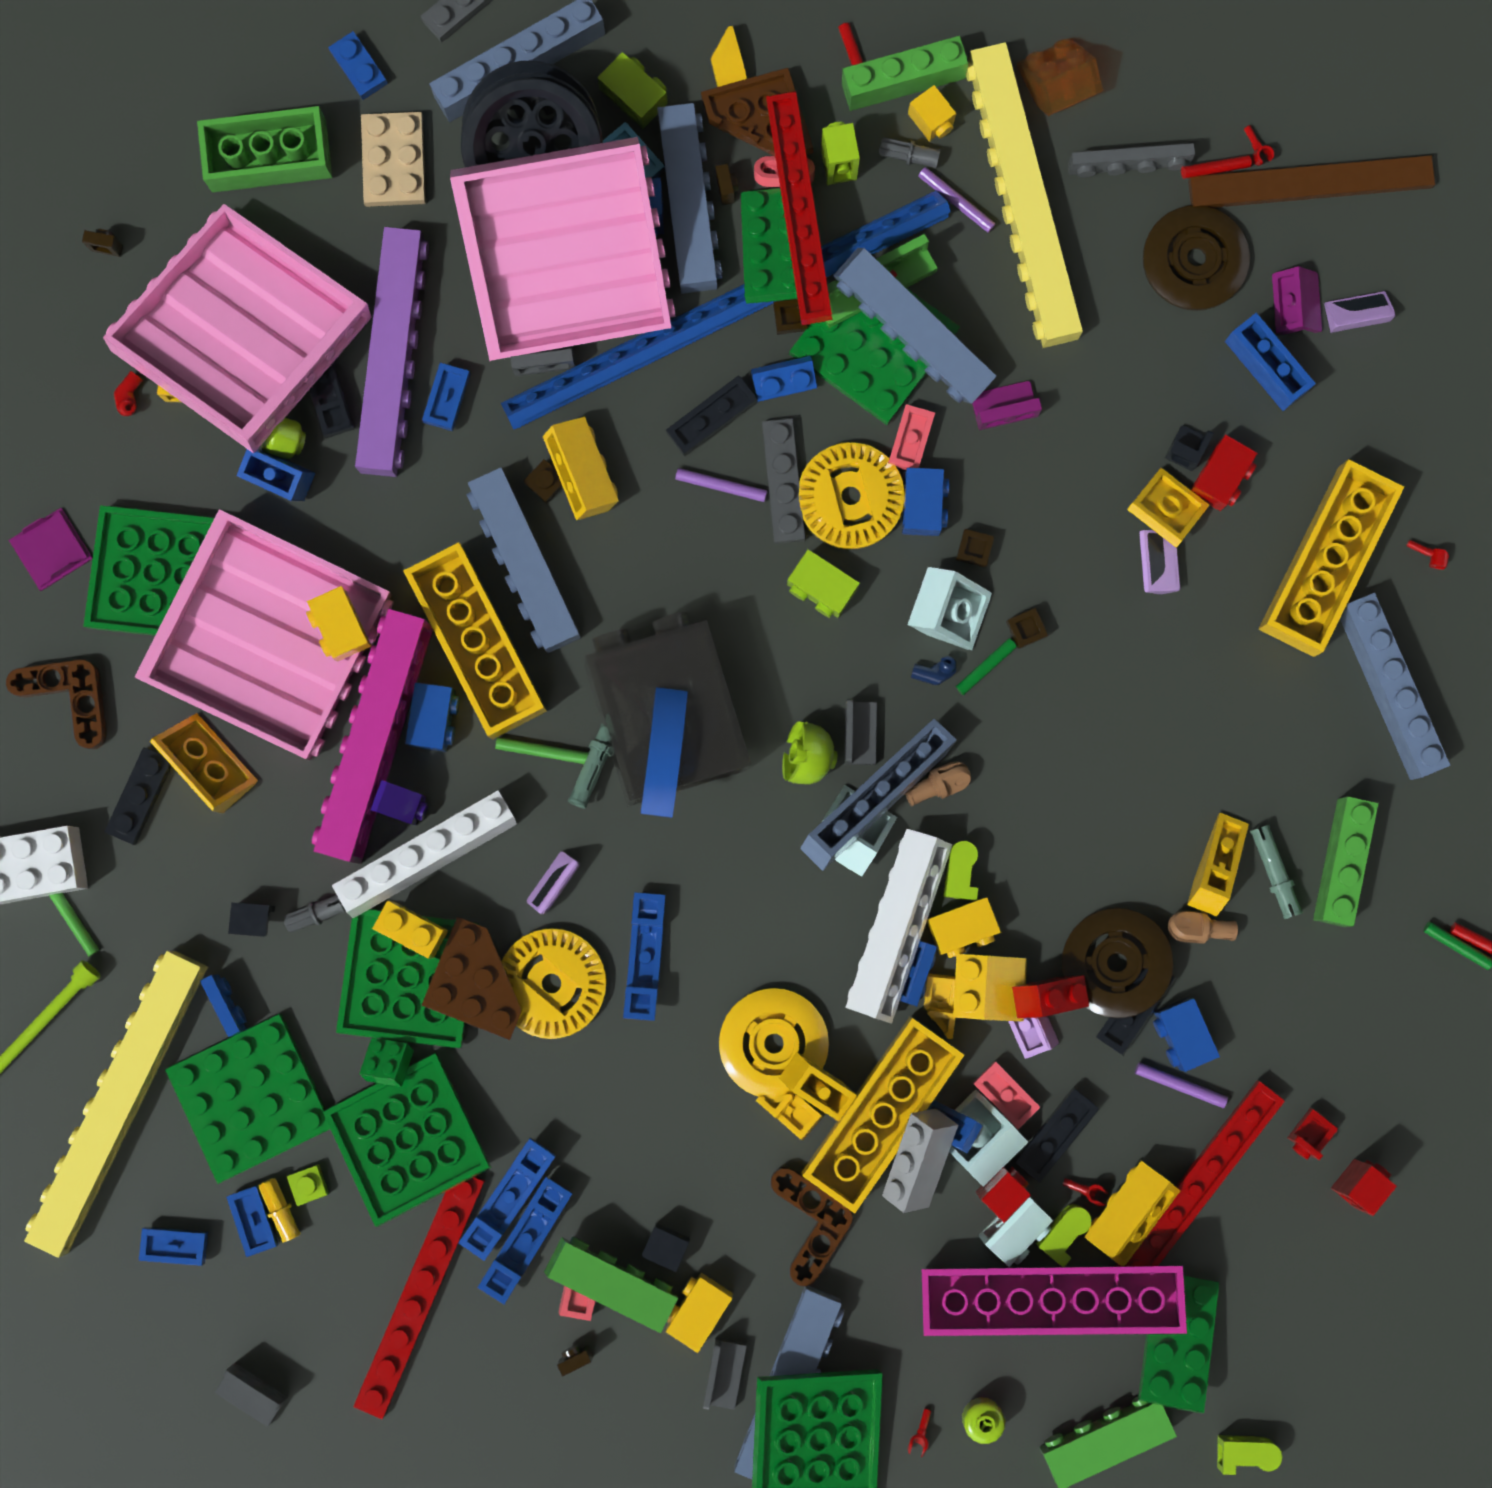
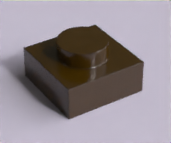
[715,164,739,205]
[82,229,123,257]
[773,299,807,335]
[523,459,563,504]
[956,529,994,568]
[1006,608,1048,650]
[557,1344,594,1377]

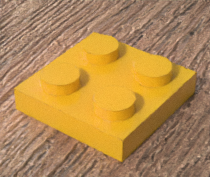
[1127,468,1209,547]

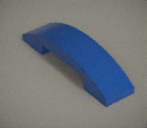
[640,687,688,818]
[623,892,666,1021]
[459,1137,556,1261]
[477,1177,573,1304]

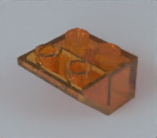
[1017,38,1103,116]

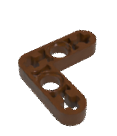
[6,660,107,750]
[771,1167,852,1286]

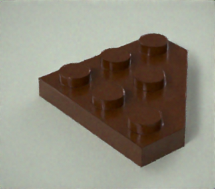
[701,68,813,156]
[422,917,522,1040]

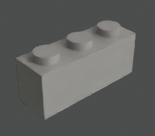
[882,1109,958,1213]

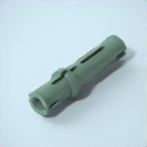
[568,716,622,809]
[1250,825,1303,919]

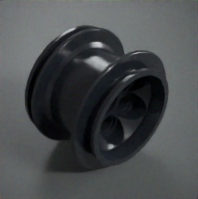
[461,60,603,168]

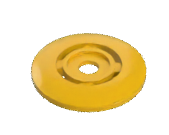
[799,442,905,549]
[502,929,607,1039]
[719,988,829,1099]

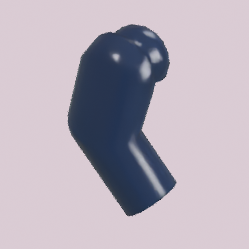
[911,656,957,685]

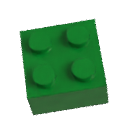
[359,1037,414,1087]

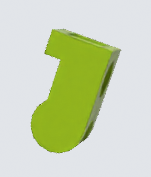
[943,841,978,901]
[1035,1204,1091,1268]
[1217,1435,1282,1475]

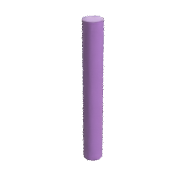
[918,167,996,233]
[675,468,767,502]
[1135,1062,1228,1108]

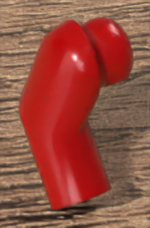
[114,371,143,417]

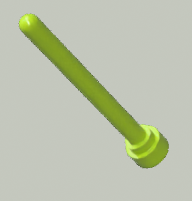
[0,960,101,1074]

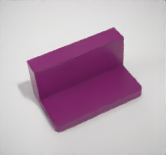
[1272,266,1322,335]
[972,381,1042,431]

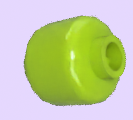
[261,417,306,460]
[962,1397,1005,1444]

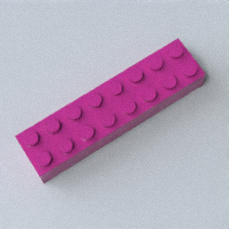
[312,609,433,864]
[922,1266,1187,1336]

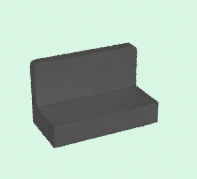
[510,346,575,377]
[844,699,877,765]
[703,1338,747,1410]
[214,1363,288,1427]

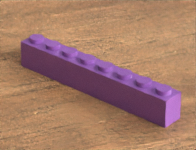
[355,227,429,477]

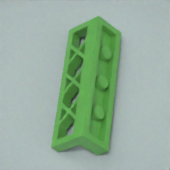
[825,234,938,328]

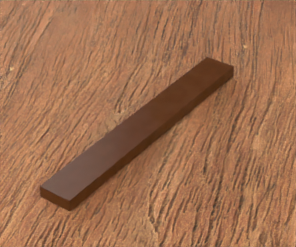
[1188,155,1435,208]

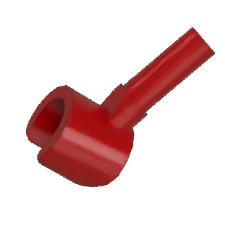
[1244,125,1274,166]
[1407,540,1449,570]
[1063,1178,1109,1206]
[907,1409,931,1458]

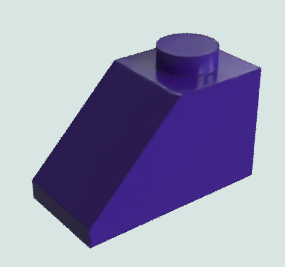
[371,780,428,826]

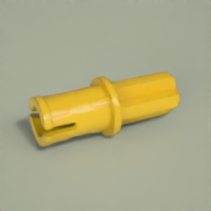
[259,1178,301,1243]

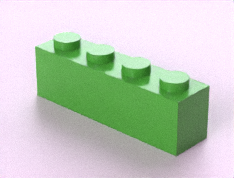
[841,36,969,111]
[1313,796,1379,927]
[544,1236,678,1333]
[1040,1396,1177,1488]

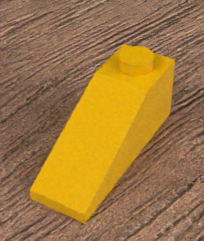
[1187,813,1249,916]

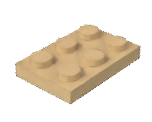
[361,112,426,207]

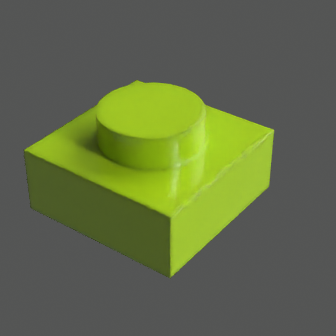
[287,1164,329,1206]

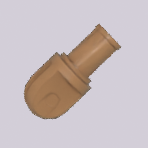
[905,761,971,807]
[1167,911,1238,944]

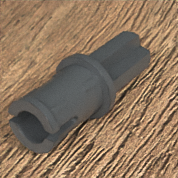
[879,137,941,169]
[284,894,346,932]

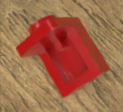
[1287,1108,1338,1161]

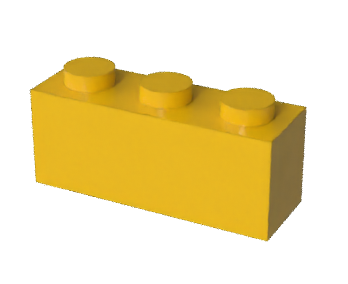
[542,417,619,521]
[1085,1161,1180,1267]

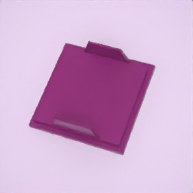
[9,508,93,591]

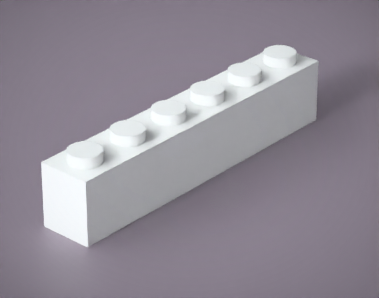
[332,791,517,918]
[845,829,952,1024]

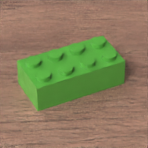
[197,106,332,193]

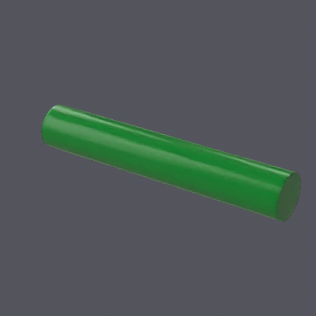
[955,638,1017,696]
[1423,921,1492,970]

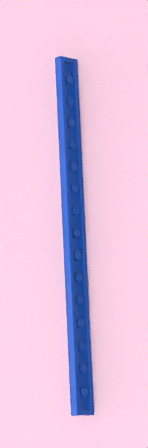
[501,191,951,429]

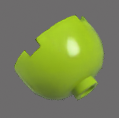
[782,721,838,785]

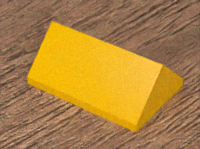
[150,713,258,813]

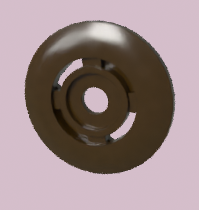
[1142,206,1250,311]
[1062,908,1173,1018]

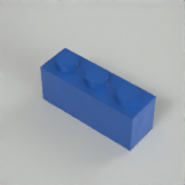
[1224,313,1316,411]

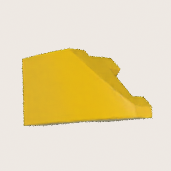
[710,25,747,87]
[924,973,955,1039]
[756,1094,823,1140]

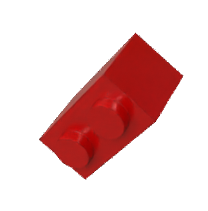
[1190,434,1258,511]
[1012,975,1089,1018]
[1331,1159,1397,1216]
[976,1167,1031,1223]

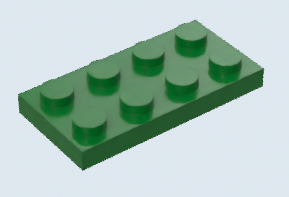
[741,188,798,304]
[1138,1275,1219,1414]

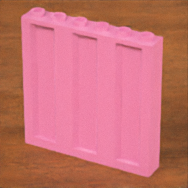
[450,137,676,361]
[103,204,372,453]
[135,509,394,761]

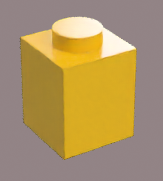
[908,85,956,142]

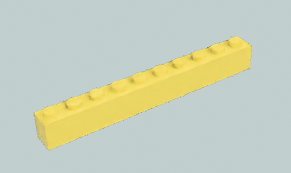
[966,42,1083,348]
[24,951,208,1258]

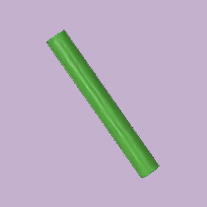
[495,737,589,764]
[49,893,100,957]

